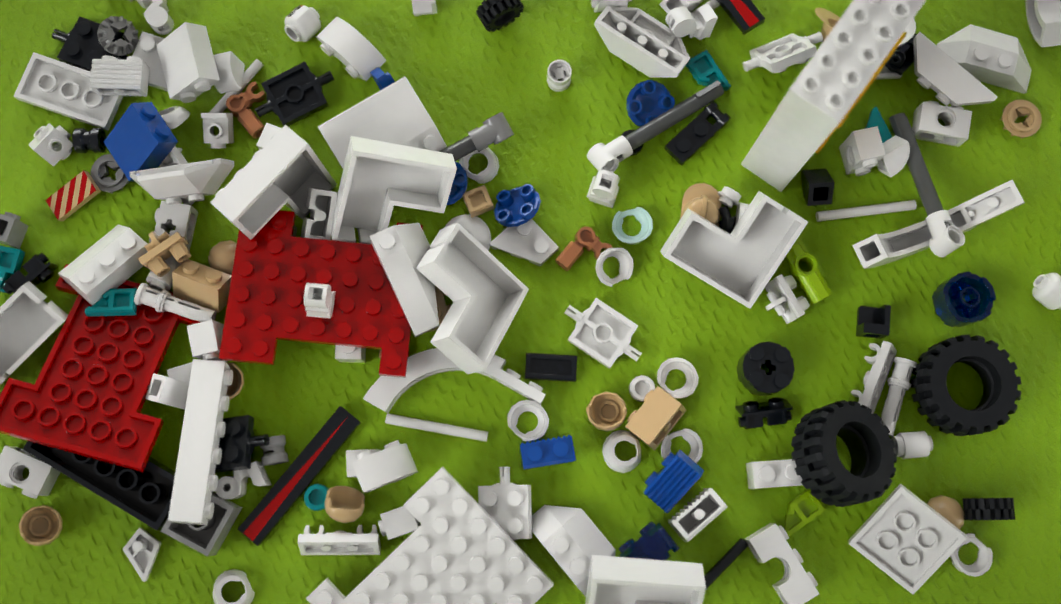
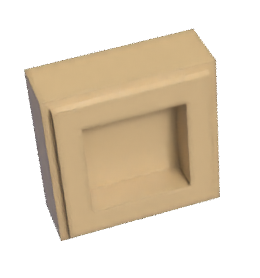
[462,185,494,218]

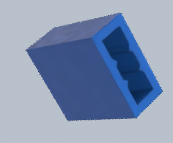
[104,102,178,182]

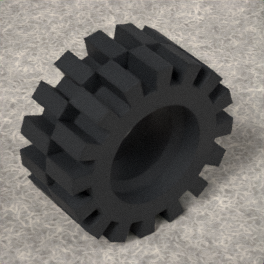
[476,0,524,32]
[963,498,1015,520]

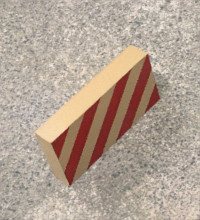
[45,170,101,221]

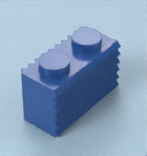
[520,435,576,470]
[644,449,704,513]

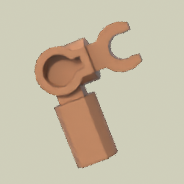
[226,81,267,139]
[555,227,612,271]

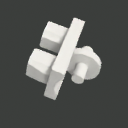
[765,274,810,324]

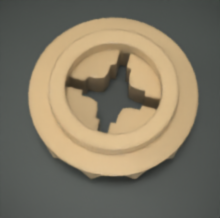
[1000,100,1042,139]

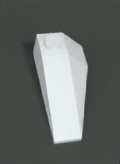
[370,223,439,337]

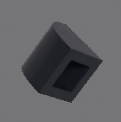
[801,168,834,206]

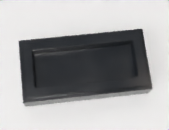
[525,353,577,382]

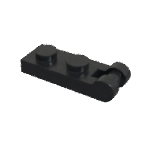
[664,101,731,166]

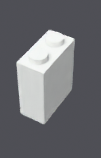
[156,22,220,103]

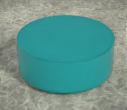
[304,484,328,511]

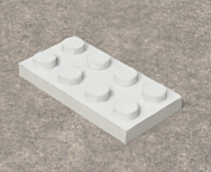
[14,52,123,131]

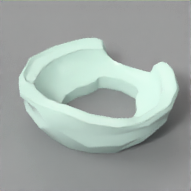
[612,207,653,245]

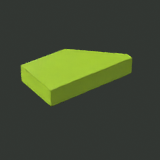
[784,489,826,537]

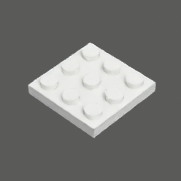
[848,484,967,595]

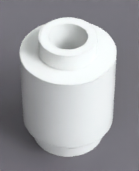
[146,255,181,291]
[891,431,933,459]

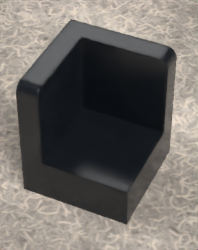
[856,305,891,339]

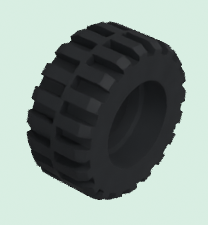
[910,335,1021,436]
[791,400,897,507]

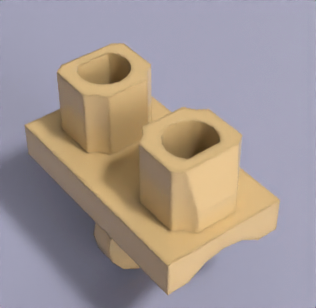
[138,231,191,277]

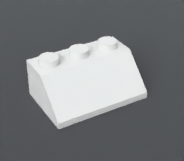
[58,224,148,306]

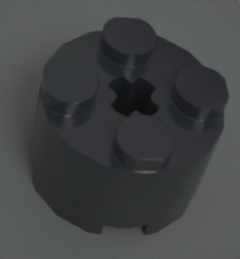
[737,342,795,396]

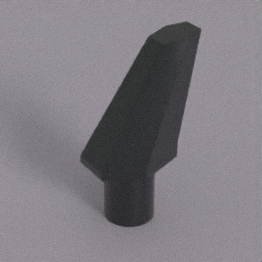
[718,206,736,234]

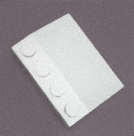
[318,76,447,169]

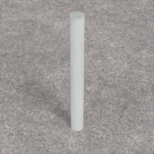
[816,200,917,222]
[385,413,489,442]

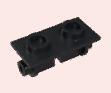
[884,34,917,75]
[2,252,58,298]
[735,397,793,429]

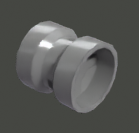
[260,435,289,466]

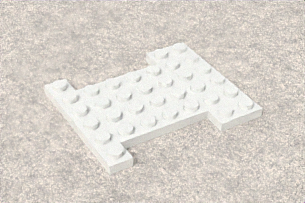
[306,467,554,604]

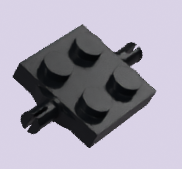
[52,17,128,72]
[255,62,334,126]
[215,415,270,473]

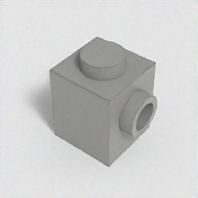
[0,212,28,249]

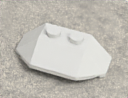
[594,5,690,78]
[936,24,1032,94]
[913,32,998,106]
[130,158,234,205]
[532,505,616,597]

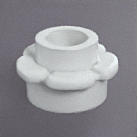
[718,186,742,208]

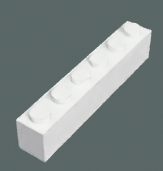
[168,359,233,525]

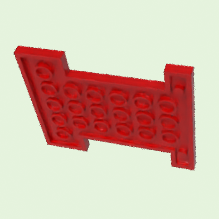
[219,210,423,378]
[0,264,200,472]

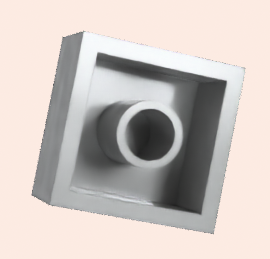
[161,492,242,557]

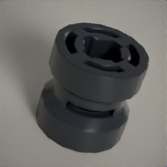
[72,128,106,153]

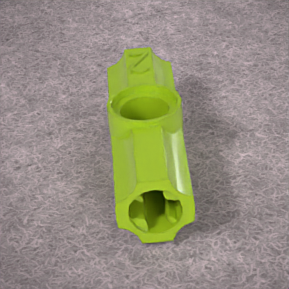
[785,236,833,305]

